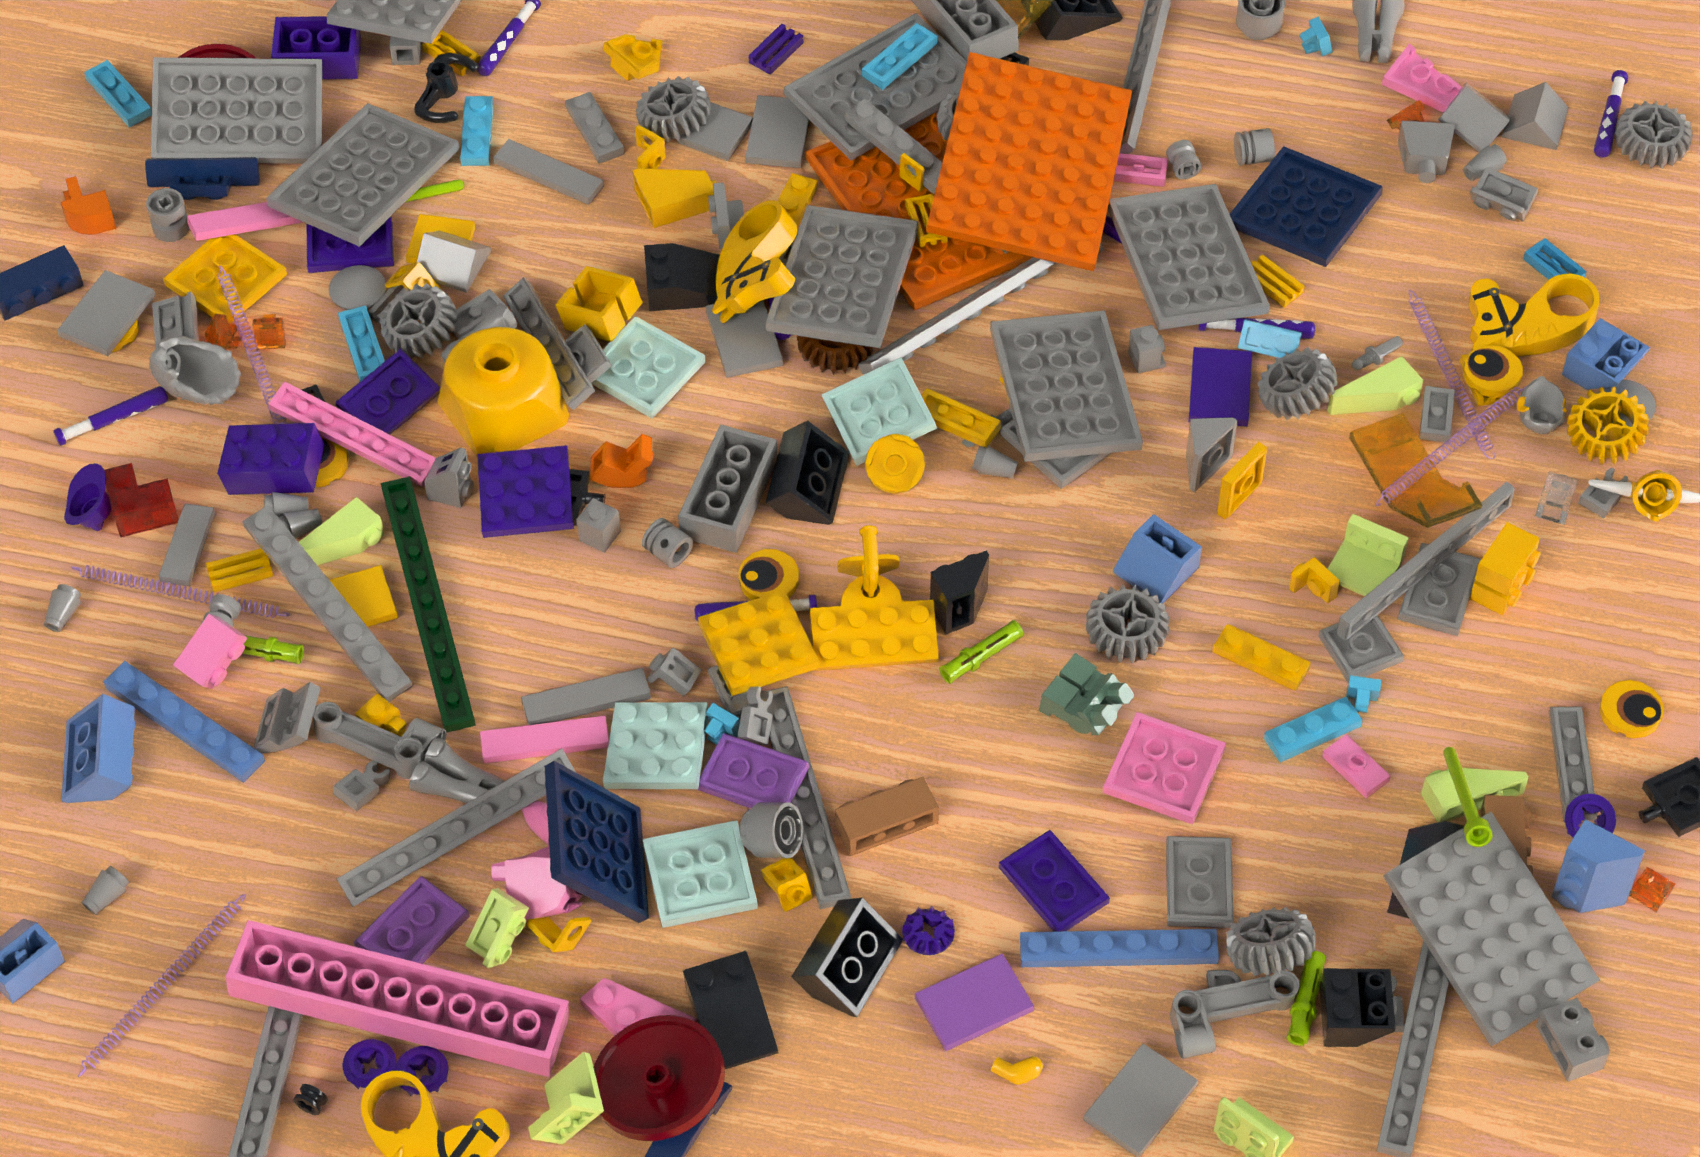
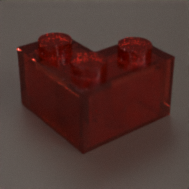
[105,463,179,538]

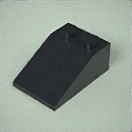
[1021,0,1123,40]
[644,243,720,312]
[683,951,779,1069]

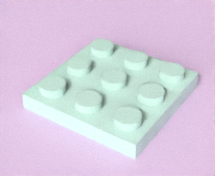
[591,316,705,419]
[821,357,937,466]
[603,702,709,789]
[643,820,758,928]

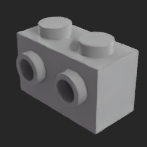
[1536,998,1609,1082]

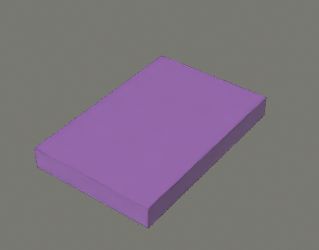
[697,733,809,808]
[354,876,470,964]
[915,953,1034,1052]

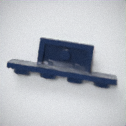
[145,157,260,200]

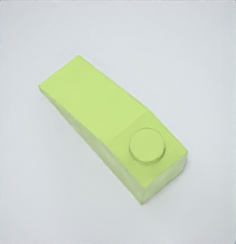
[1327,356,1423,415]
[299,497,384,565]
[1421,768,1529,822]

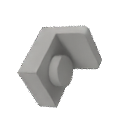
[646,648,702,696]

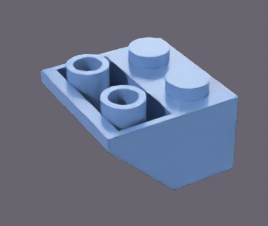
[1562,318,1650,390]
[1113,514,1202,603]
[0,919,65,1004]

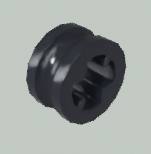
[293,1084,328,1115]

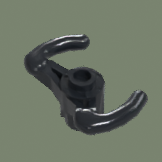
[414,53,479,123]

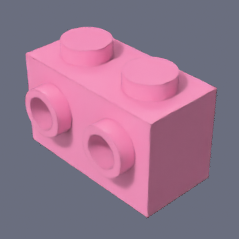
[173,614,248,689]

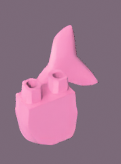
[491,800,583,919]

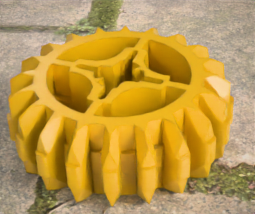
[1567,386,1649,465]

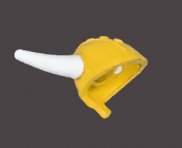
[1588,470,1700,522]

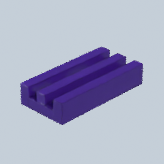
[749,24,804,75]

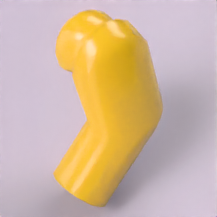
[991,1056,1043,1085]

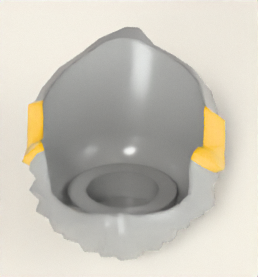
[1517,376,1567,434]

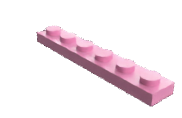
[268,381,436,487]

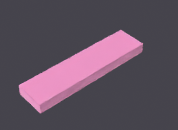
[187,202,303,241]
[480,716,609,764]

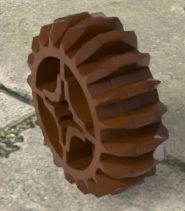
[797,336,873,375]

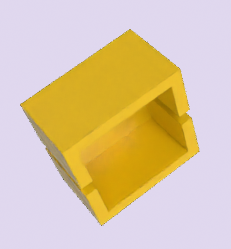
[555,266,642,342]
[1470,522,1541,616]

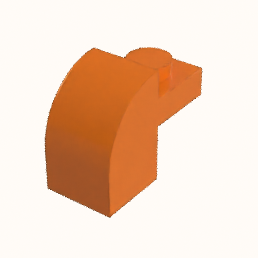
[60,176,116,235]
[590,434,654,488]

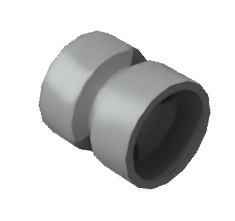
[146,188,189,242]

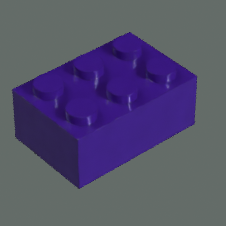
[271,16,362,79]
[217,423,324,495]

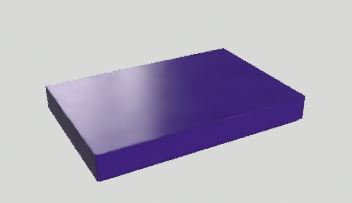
[306,217,394,273]
[1189,347,1252,427]
[335,348,440,435]
[999,830,1110,932]

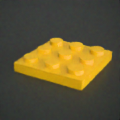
[163,234,287,327]
[698,590,819,696]

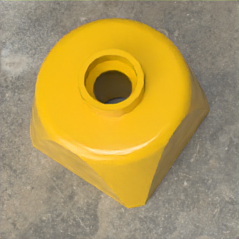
[438,327,569,458]

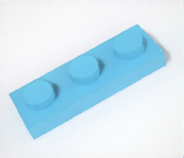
[862,23,937,90]
[84,60,152,128]
[460,96,494,166]
[338,305,385,381]
[1264,697,1362,763]

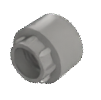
[1236,0,1285,40]
[740,802,803,858]

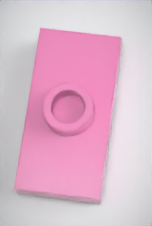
[1322,734,1390,798]

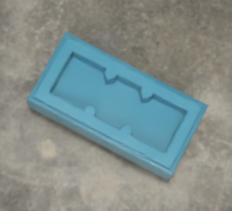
[1238,319,1302,358]

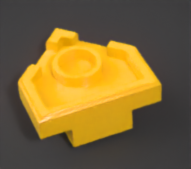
[603,34,663,81]

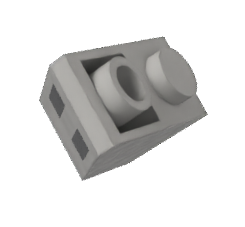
[424,448,474,508]

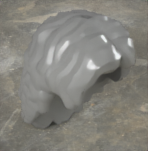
[149,336,241,405]

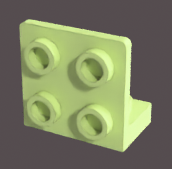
[1327,514,1409,596]
[528,1052,604,1144]
[1214,1097,1294,1157]

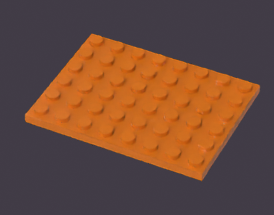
[926,52,1132,271]
[806,110,1033,311]

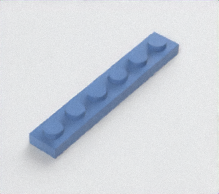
[103,661,265,783]
[1019,929,1219,968]

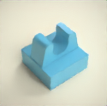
[1300,16,1333,56]
[1346,675,1382,713]
[705,703,740,745]

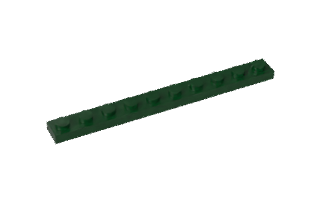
[381,476,476,733]

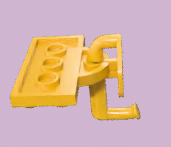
[810,525,939,671]

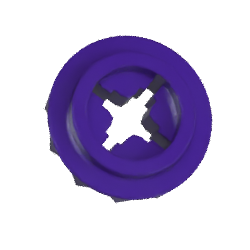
[1563,794,1616,838]
[902,906,955,955]
[342,1039,397,1089]
[395,1046,449,1096]

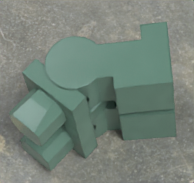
[1039,653,1134,735]

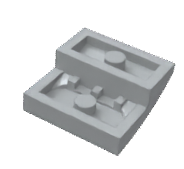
[253,682,321,753]

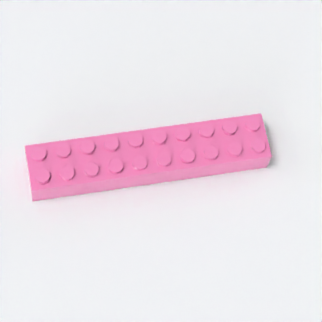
[226,920,569,1077]

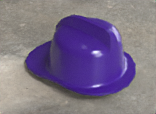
[64,463,113,531]

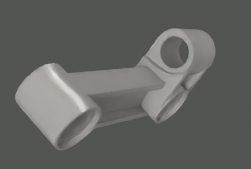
[313,702,447,779]
[1170,970,1299,1059]

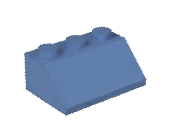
[61,694,136,803]
[1551,819,1645,913]

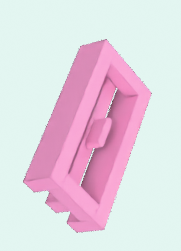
[1114,153,1168,187]

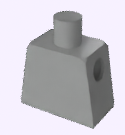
[1398,121,1455,183]

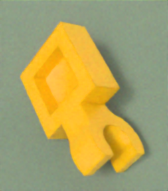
[355,694,407,737]

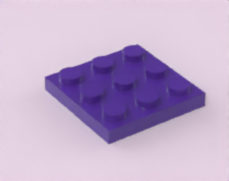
[477,445,574,538]

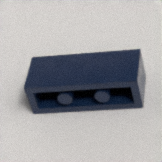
[0,245,84,321]

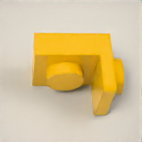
[1289,557,1340,604]
[761,858,813,912]

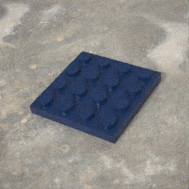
[1230,146,1383,267]
[544,761,649,923]

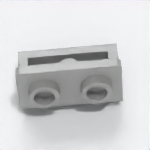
[1470,167,1538,221]
[708,183,744,249]

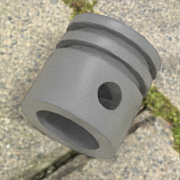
[1234,128,1275,166]
[642,518,693,568]

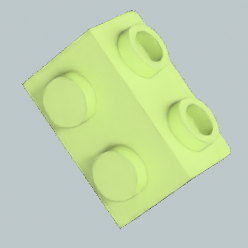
[465,888,529,968]

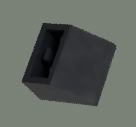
[930,550,989,634]
[1319,968,1396,1047]

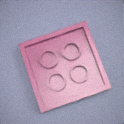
[1103,712,1226,825]

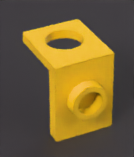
[635,125,666,169]
[899,153,925,191]
[385,262,443,291]
[526,917,592,953]

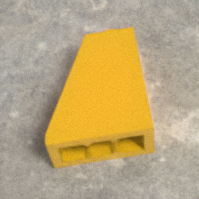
[632,169,716,228]

